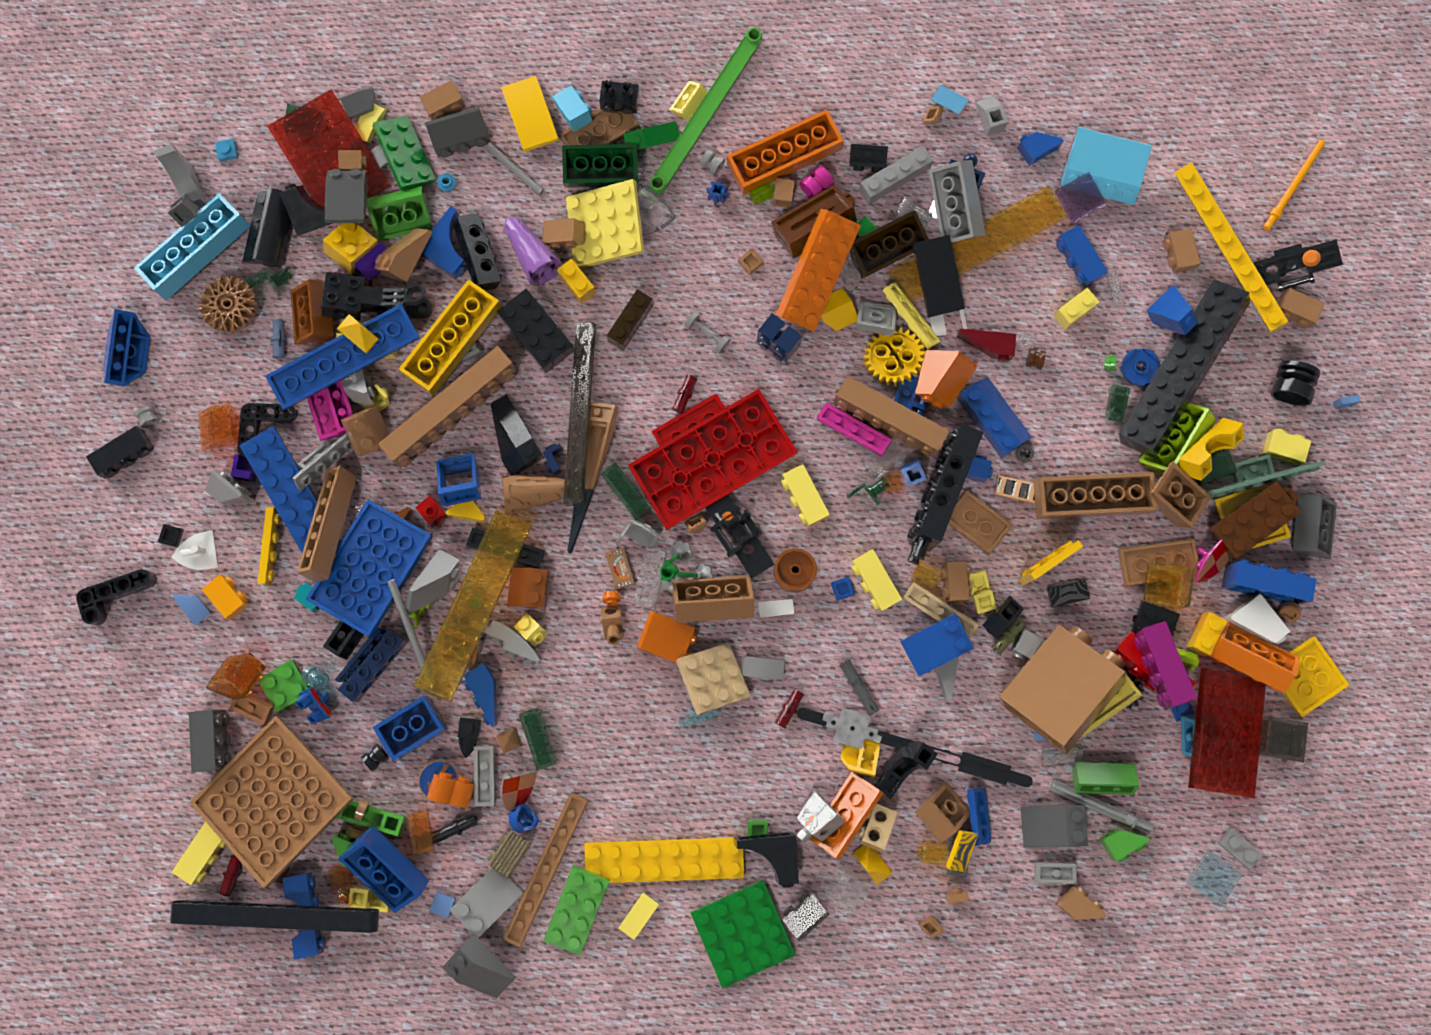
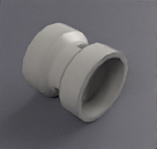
[700,149,725,175]

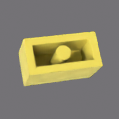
[1053,288,1099,330]
[1262,429,1311,466]

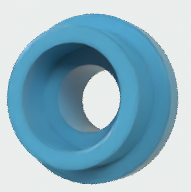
[437,173,456,192]

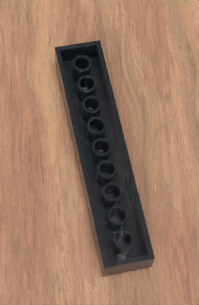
[1118,279,1250,459]

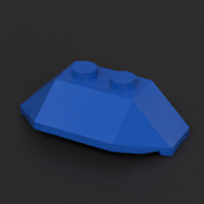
[103,309,150,387]

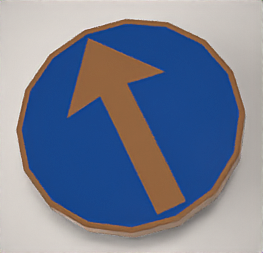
[418,760,457,796]

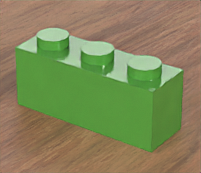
[1072,761,1139,795]

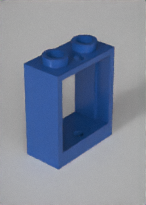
[436,453,481,507]

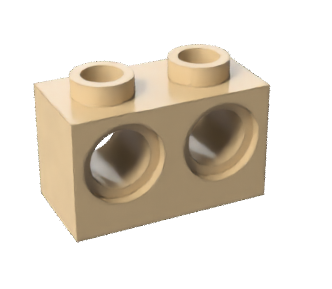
[858,804,898,852]

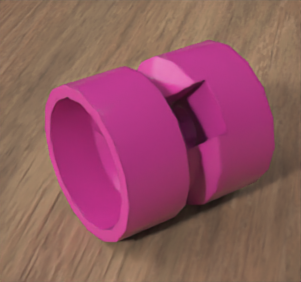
[799,165,835,199]

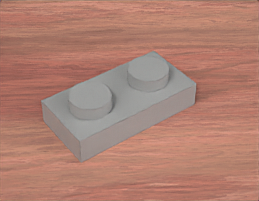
[1217,828,1263,870]
[1035,862,1077,884]

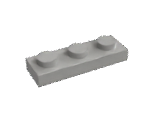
[474,746,495,807]

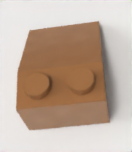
[374,228,432,282]
[1151,462,1211,528]

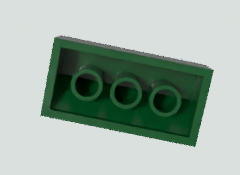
[562,144,639,188]

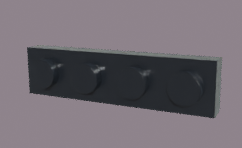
[466,528,546,569]

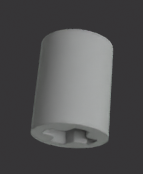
[371,145,390,171]

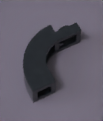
[874,741,938,799]

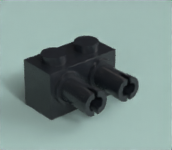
[599,80,639,114]

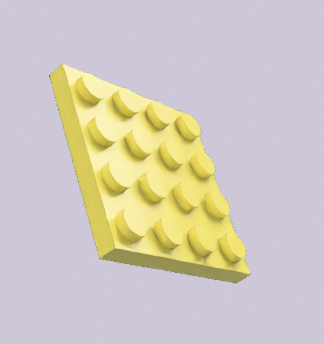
[566,179,644,269]

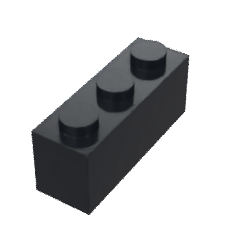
[86,426,154,479]

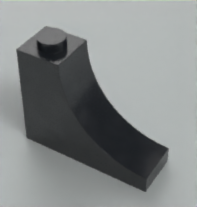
[279,183,333,236]
[734,831,799,888]

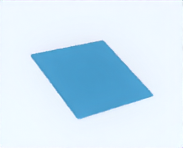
[931,85,969,114]

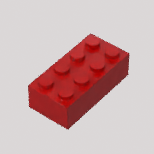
[1112,631,1196,692]

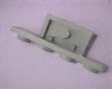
[293,433,353,491]

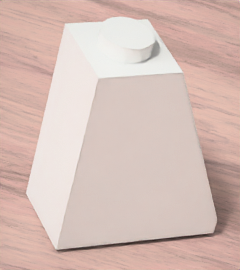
[1224,594,1290,645]

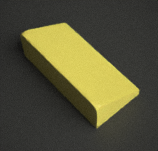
[670,81,707,121]

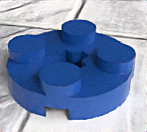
[1120,348,1160,387]

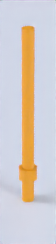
[1263,140,1326,231]

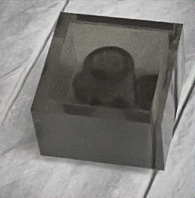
[1256,716,1309,763]

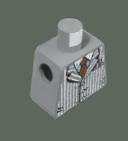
[797,791,846,843]

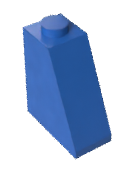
[1146,285,1198,335]

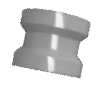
[134,405,159,428]

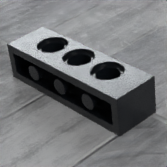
[453,213,502,291]
[323,620,364,660]

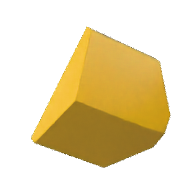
[821,288,857,331]
[841,739,881,777]

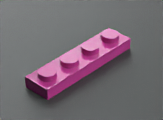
[817,403,892,457]

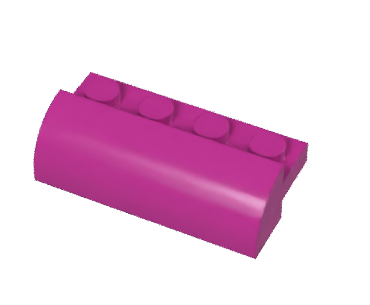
[307,380,353,441]

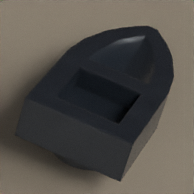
[457,717,480,758]

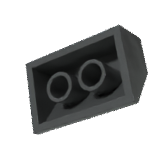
[425,107,491,158]
[1291,494,1337,559]

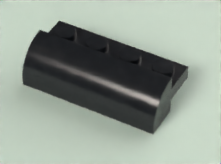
[242,188,291,267]

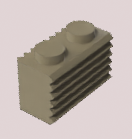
[487,830,531,879]

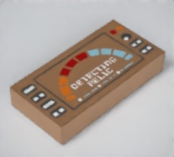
[606,547,635,590]

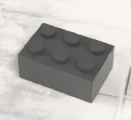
[188,710,231,773]

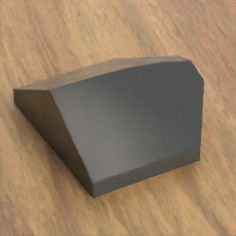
[340,86,375,120]

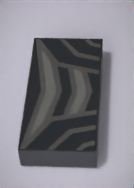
[1047,580,1090,608]

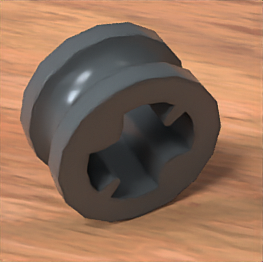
[1015,444,1034,463]

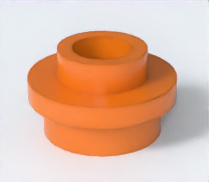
[602,591,621,606]

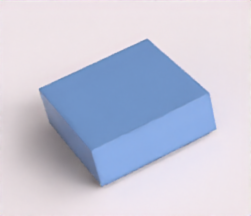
[1333,395,1361,409]
[429,892,456,918]

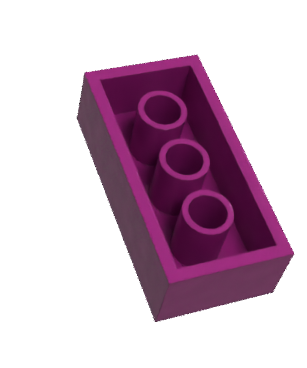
[1134,621,1197,710]

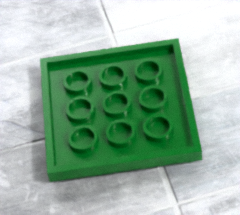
[690,880,796,989]

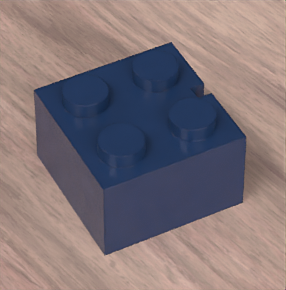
[757,313,802,363]

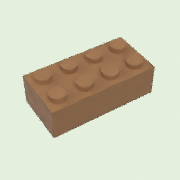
[672,575,754,623]

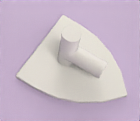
[171,530,218,570]

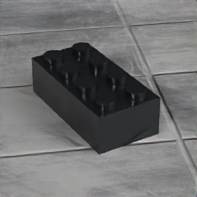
[497,289,575,374]

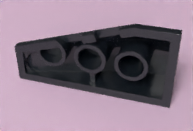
[490,395,544,476]

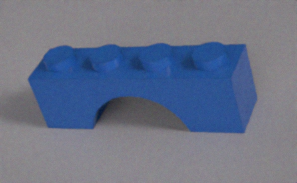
[282,872,325,960]

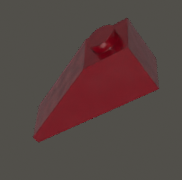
[956,328,1016,362]

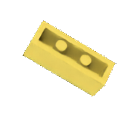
[781,464,830,527]
[851,549,902,612]
[172,822,226,885]

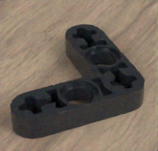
[237,403,298,458]

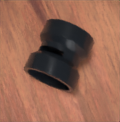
[361,744,389,772]

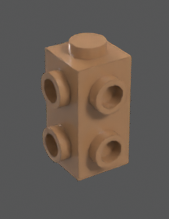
[940,561,972,606]

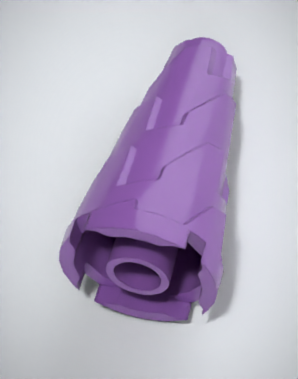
[504,216,562,286]

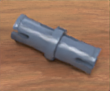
[271,319,286,359]

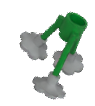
[660,541,713,593]

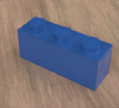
[1056,225,1108,288]

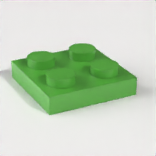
[258,659,310,713]

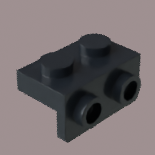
[849,144,888,173]

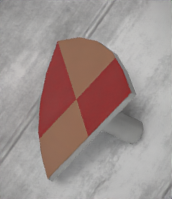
[501,771,537,812]

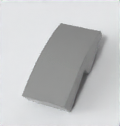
[741,656,785,680]

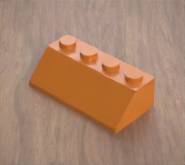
[1211,622,1300,694]

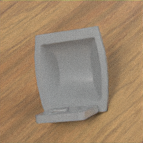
[616,519,659,550]

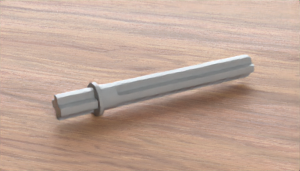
[1050,780,1153,835]

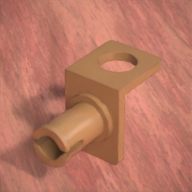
[601,605,624,645]

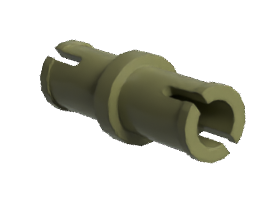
[991,618,1026,655]

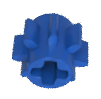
[706,180,729,205]

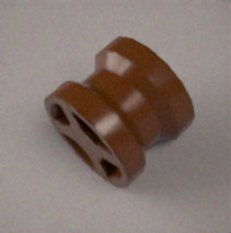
[1026,348,1046,370]

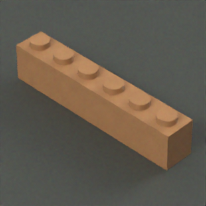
[297,466,357,583]

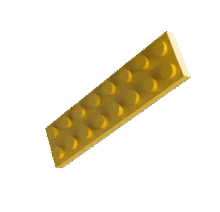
[584,837,744,883]

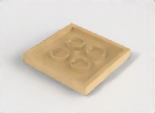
[676,643,751,715]

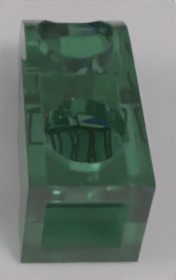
[1105,385,1130,423]

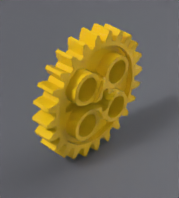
[864,327,925,386]

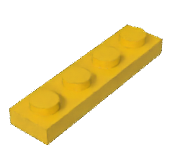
[257,507,281,586]

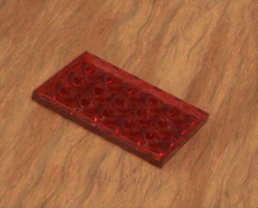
[267,89,391,207]
[1188,668,1266,799]

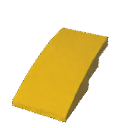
[501,76,559,152]

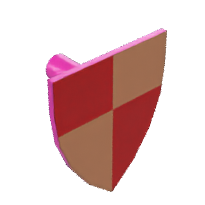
[1195,540,1230,583]

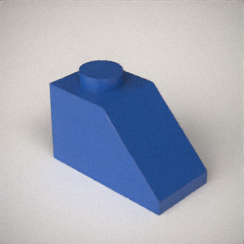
[1017,132,1064,166]

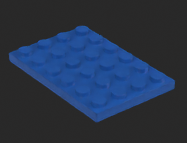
[305,499,433,638]

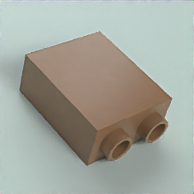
[999,625,1126,755]

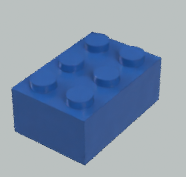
[373,695,448,761]

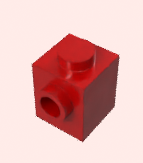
[415,495,448,527]

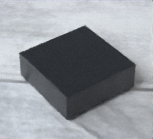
[158,524,184,548]

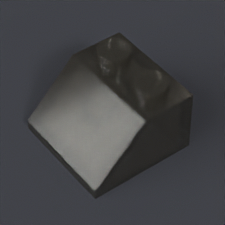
[781,891,830,942]

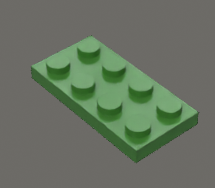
[543,865,610,956]

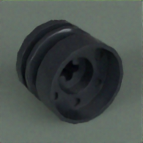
[1271,360,1321,406]

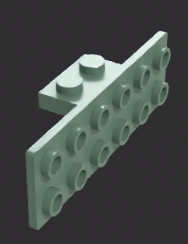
[1206,454,1326,498]

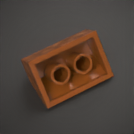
[290,279,335,345]

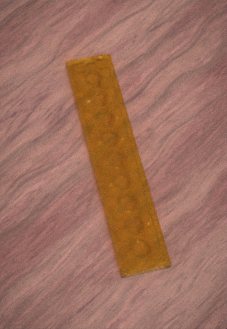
[888,186,1068,302]
[414,510,532,702]

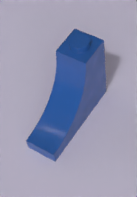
[421,206,467,280]

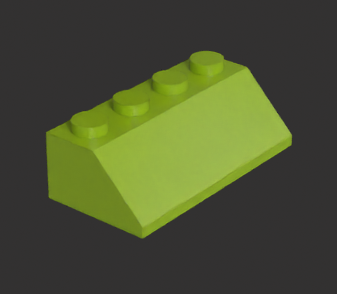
[1139,403,1216,477]

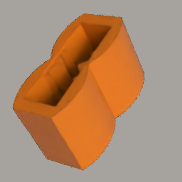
[427,772,475,808]

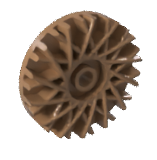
[198,276,258,333]

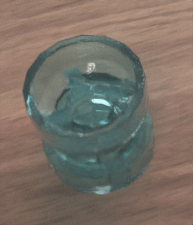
[301,665,329,691]

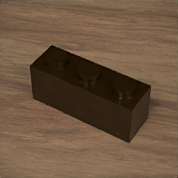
[606,289,654,351]

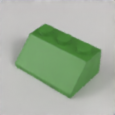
[367,186,433,241]

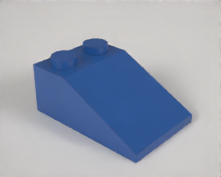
[900,613,974,677]

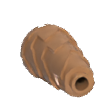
[502,475,577,514]

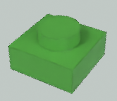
[747,820,768,836]

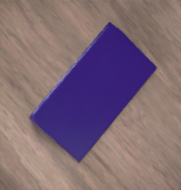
[355,242,387,282]

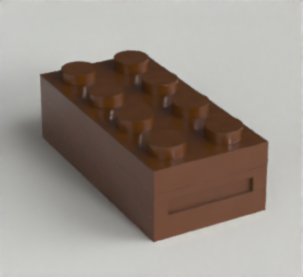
[771,185,857,259]
[1208,481,1302,560]

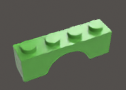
[336,801,408,837]

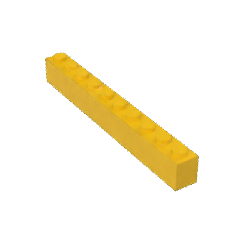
[1175,162,1288,334]

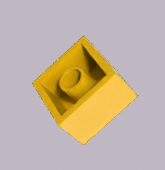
[323,223,378,275]

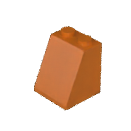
[915,350,977,409]
[637,610,698,664]

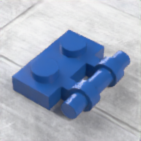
[894,376,927,416]

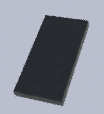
[912,235,965,318]

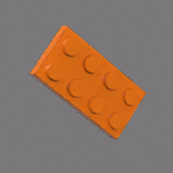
[809,772,883,860]

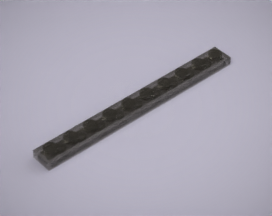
[563,322,596,506]

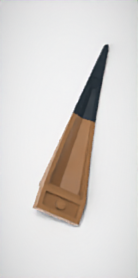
[567,401,619,554]

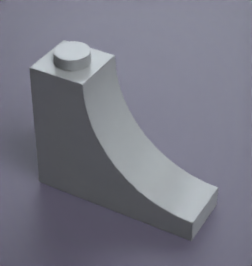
[154,144,206,210]

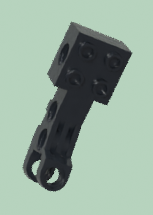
[321,272,433,321]

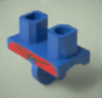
[295,687,333,725]

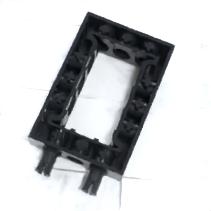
[907,423,984,565]

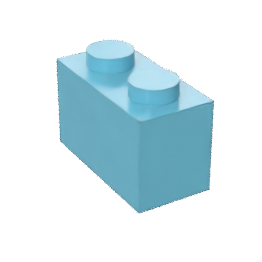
[552,86,593,132]

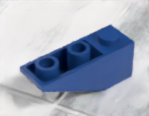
[463,664,497,727]

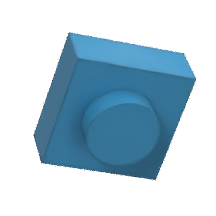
[215,139,238,162]

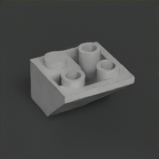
[205,470,254,505]

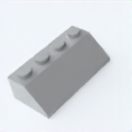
[929,160,986,243]

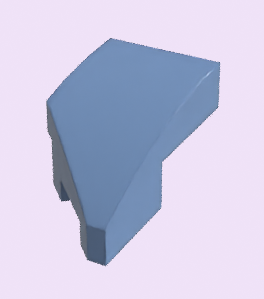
[173,593,212,625]

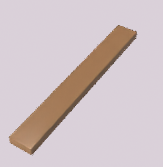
[502,791,589,948]

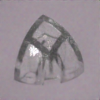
[636,182,676,236]

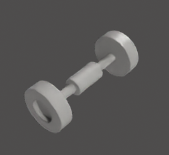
[684,311,731,354]

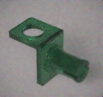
[246,268,293,297]
[846,477,890,506]

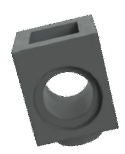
[168,194,199,227]

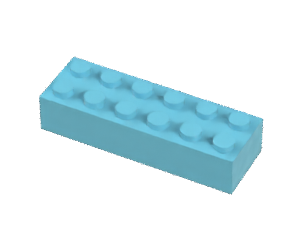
[134,193,250,301]

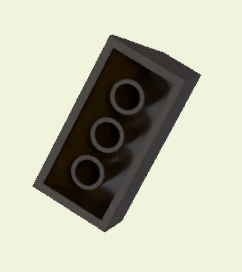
[850,210,929,279]

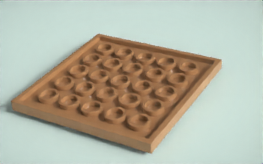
[189,716,354,889]

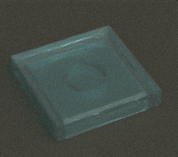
[1186,850,1243,907]

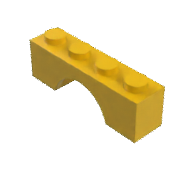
[1179,418,1244,481]

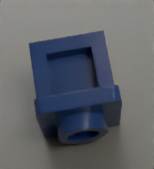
[543,444,563,475]

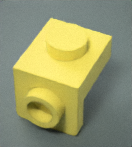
[360,384,390,411]
[514,613,548,647]

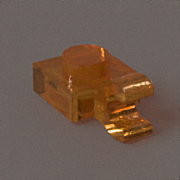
[328,867,353,904]

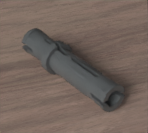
[839,659,880,716]

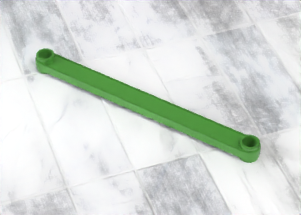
[649,28,762,195]

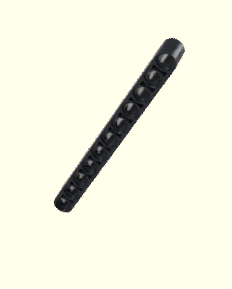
[170,900,379,933]

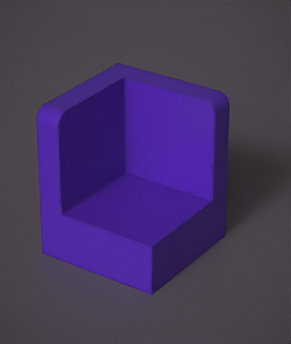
[231,454,256,482]

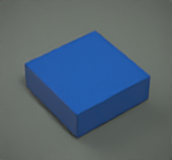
[830,577,855,601]

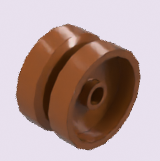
[773,548,817,593]

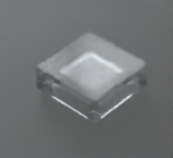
[320,656,344,680]

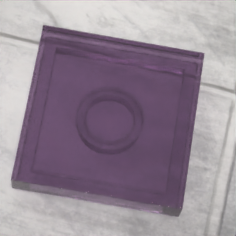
[1055,172,1107,223]

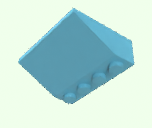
[1060,127,1152,205]

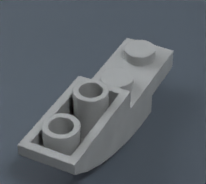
[469,620,542,665]

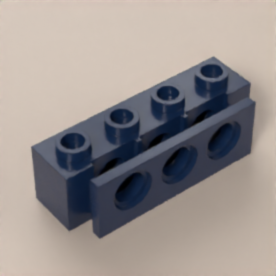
[334,627,408,703]

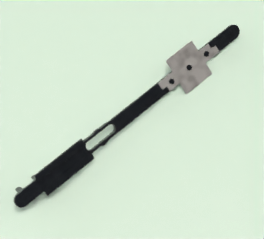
[797,708,1033,787]

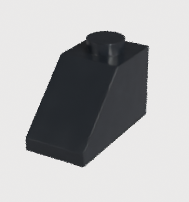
[982,596,1024,639]

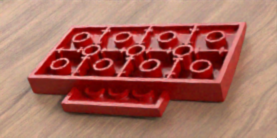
[628,389,798,531]

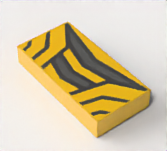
[946,830,978,872]

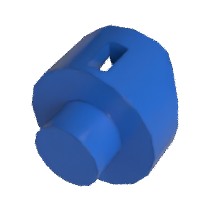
[508,804,539,833]

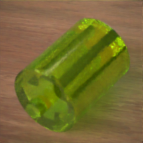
[748,183,774,206]

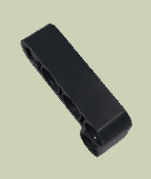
[76,569,157,626]

